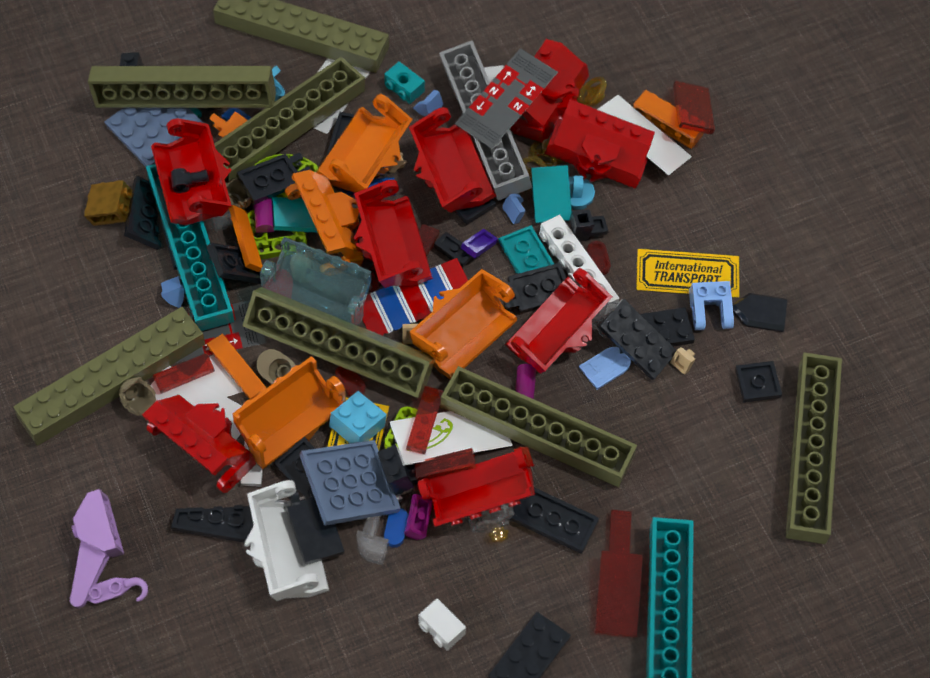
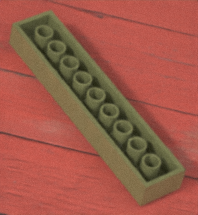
[213,0,389,73]
[214,57,365,183]
[88,66,276,108]
[243,287,435,398]
[13,307,205,446]
[786,352,842,544]
[440,366,637,487]

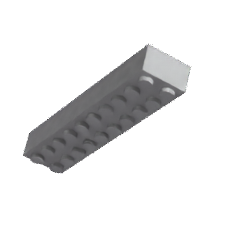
[439,41,532,201]

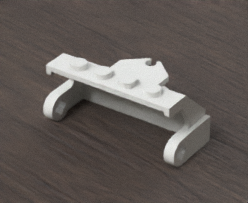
[244,480,329,601]

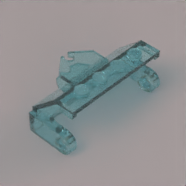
[260,237,371,326]

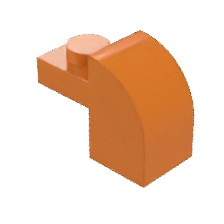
[209,111,248,137]

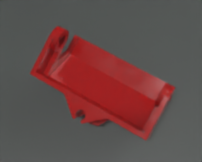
[510,39,589,143]
[545,99,655,189]
[409,107,496,213]
[151,118,232,225]
[354,180,433,288]
[505,268,613,374]
[142,394,256,493]
[418,447,535,527]

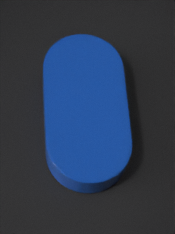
[384,508,408,547]

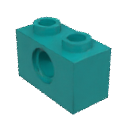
[385,62,425,104]

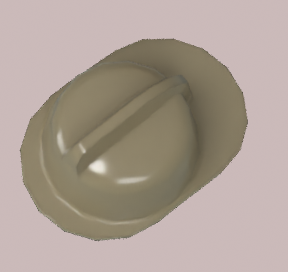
[257,349,295,384]

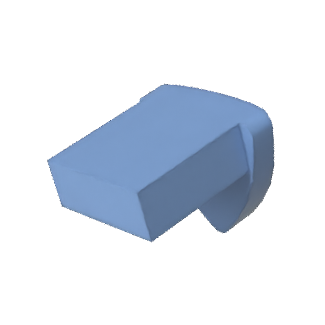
[413,90,444,117]
[502,194,525,224]
[161,276,184,308]

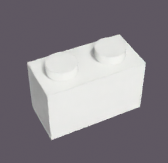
[419,599,466,651]

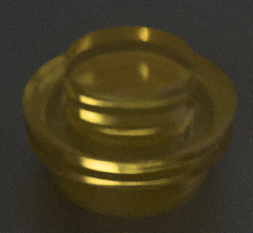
[489,527,509,542]

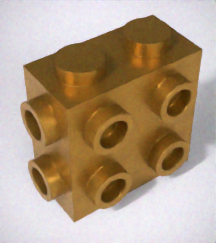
[84,180,133,226]

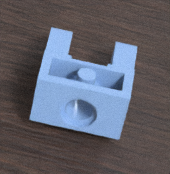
[689,281,734,330]

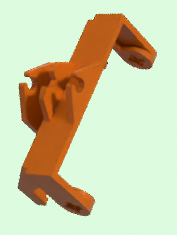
[316,94,413,193]
[285,170,364,276]
[410,269,517,379]
[232,356,346,469]

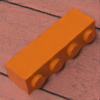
[633,90,705,149]

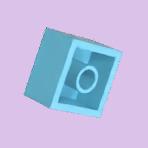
[329,391,387,444]

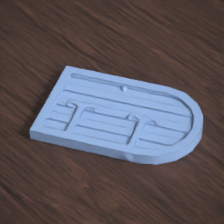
[579,347,631,390]

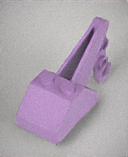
[70,489,148,608]

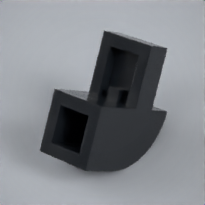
[569,209,609,241]

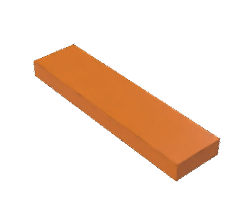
[229,205,263,272]
[207,334,266,399]

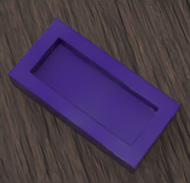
[461,229,498,258]

